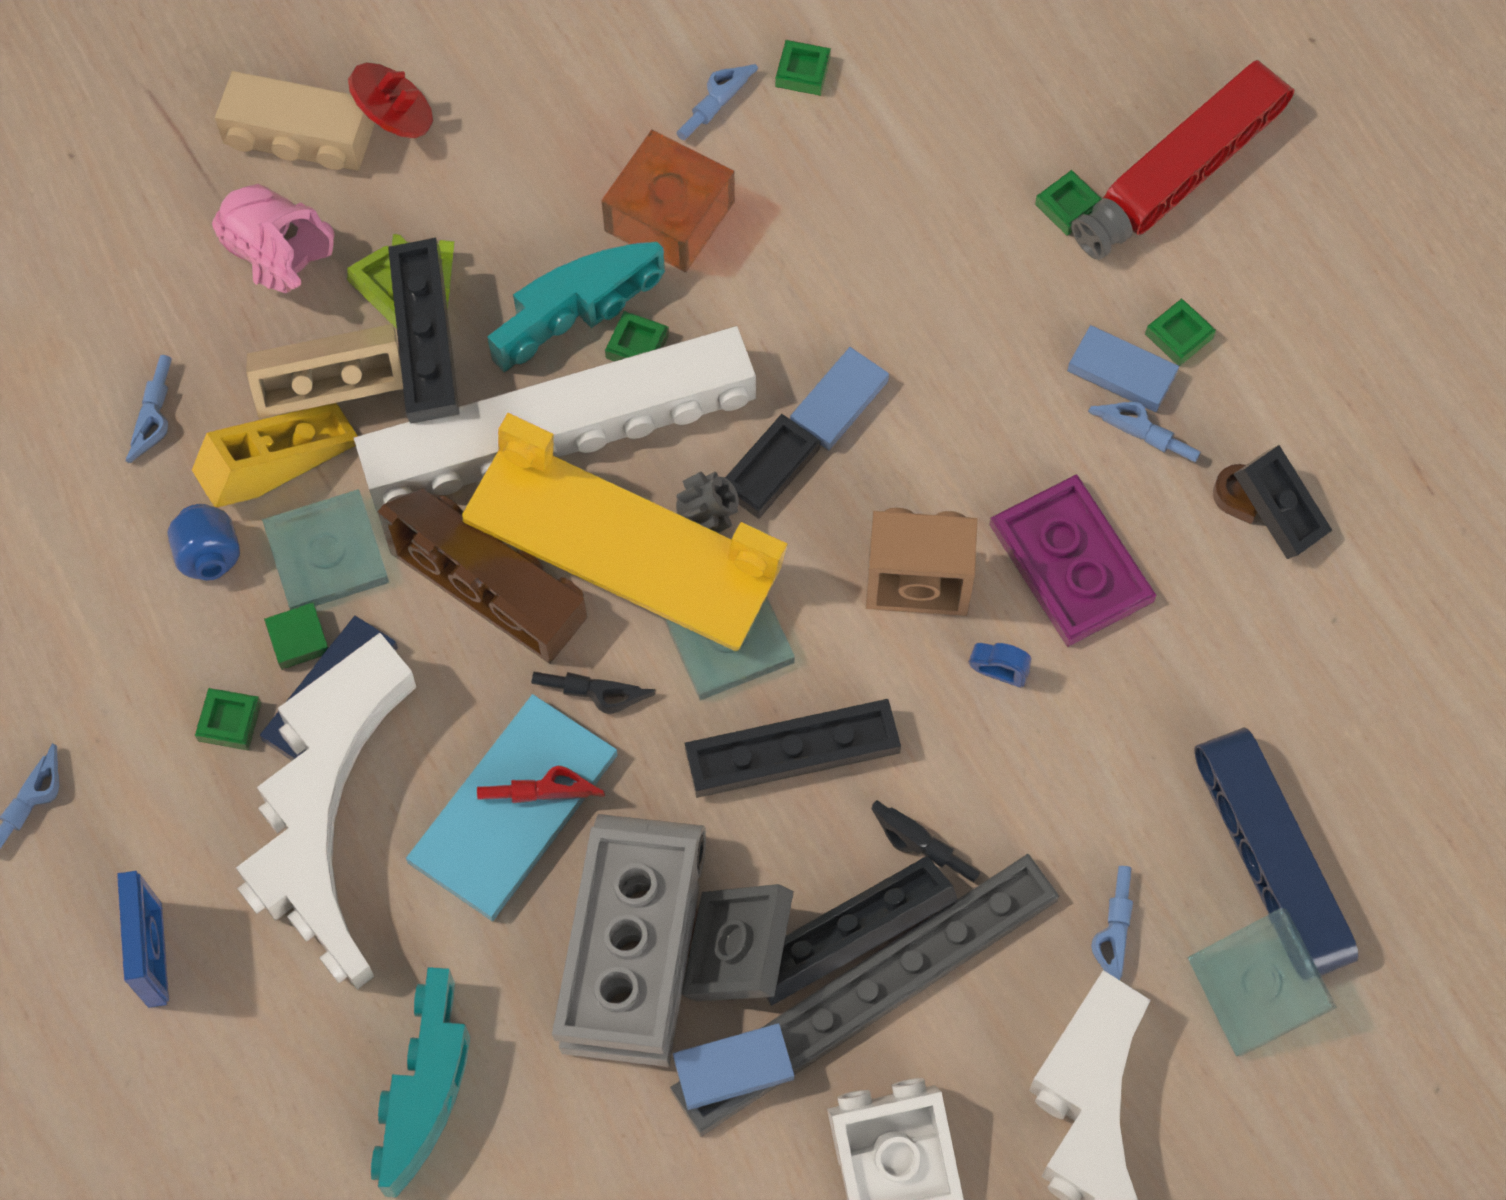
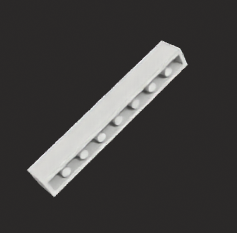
[354,326,756,511]

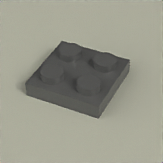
[682,884,794,1002]

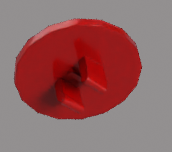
[348,62,433,138]

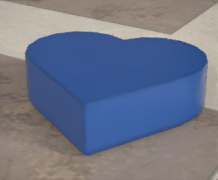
[968,643,1032,688]

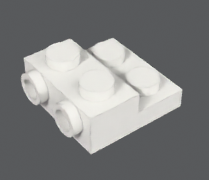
[827,1078,964,1200]

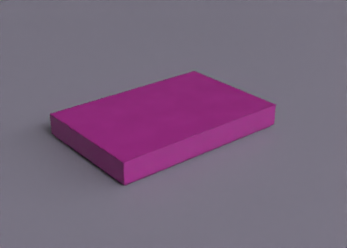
[989,474,1157,647]

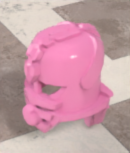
[212,184,335,293]

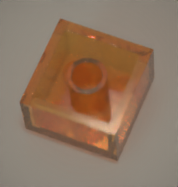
[601,129,735,273]

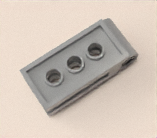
[552,814,706,1067]

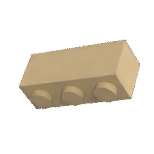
[215,71,375,171]
[246,324,403,419]

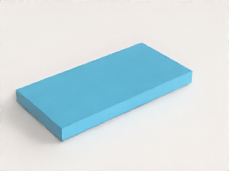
[406,694,618,922]

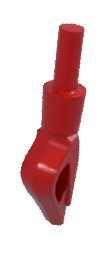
[477,765,605,803]

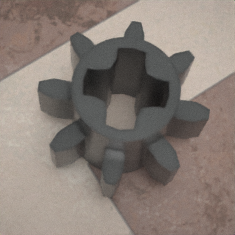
[676,471,739,533]

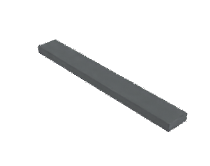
[670,854,1059,1137]

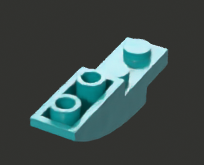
[487,242,665,373]
[371,967,471,1198]

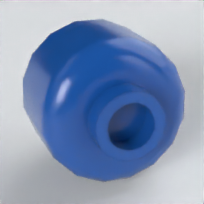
[167,504,240,581]

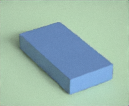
[1067,325,1179,412]
[790,347,889,451]
[673,1023,795,1110]

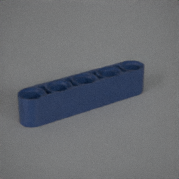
[1194,727,1359,981]

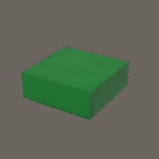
[775,40,831,96]
[1035,170,1102,236]
[1145,298,1216,366]
[605,311,669,362]
[264,602,329,670]
[195,688,262,751]

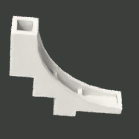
[236,633,416,990]
[1029,970,1151,1200]

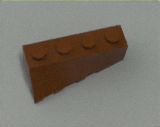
[377,488,587,664]

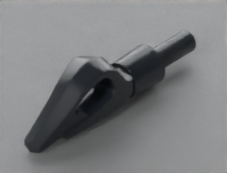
[531,671,656,714]
[871,800,980,883]

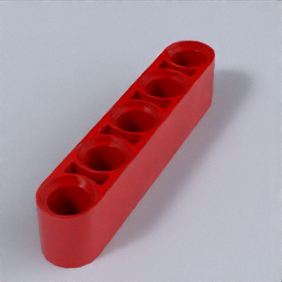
[1103,60,1295,235]

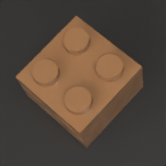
[866,507,978,616]

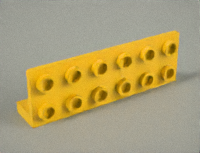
[462,413,787,651]

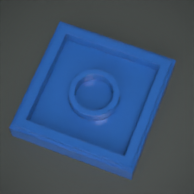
[117,870,169,1008]

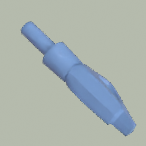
[676,64,758,141]
[126,355,172,463]
[1088,402,1201,463]
[0,743,60,849]
[1091,866,1133,980]

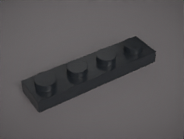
[388,237,460,424]
[684,699,901,798]
[765,856,958,1006]

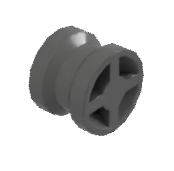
[1071,198,1133,260]

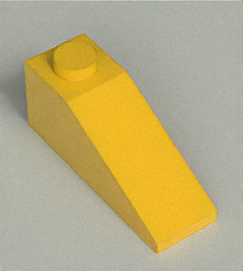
[192,403,358,508]

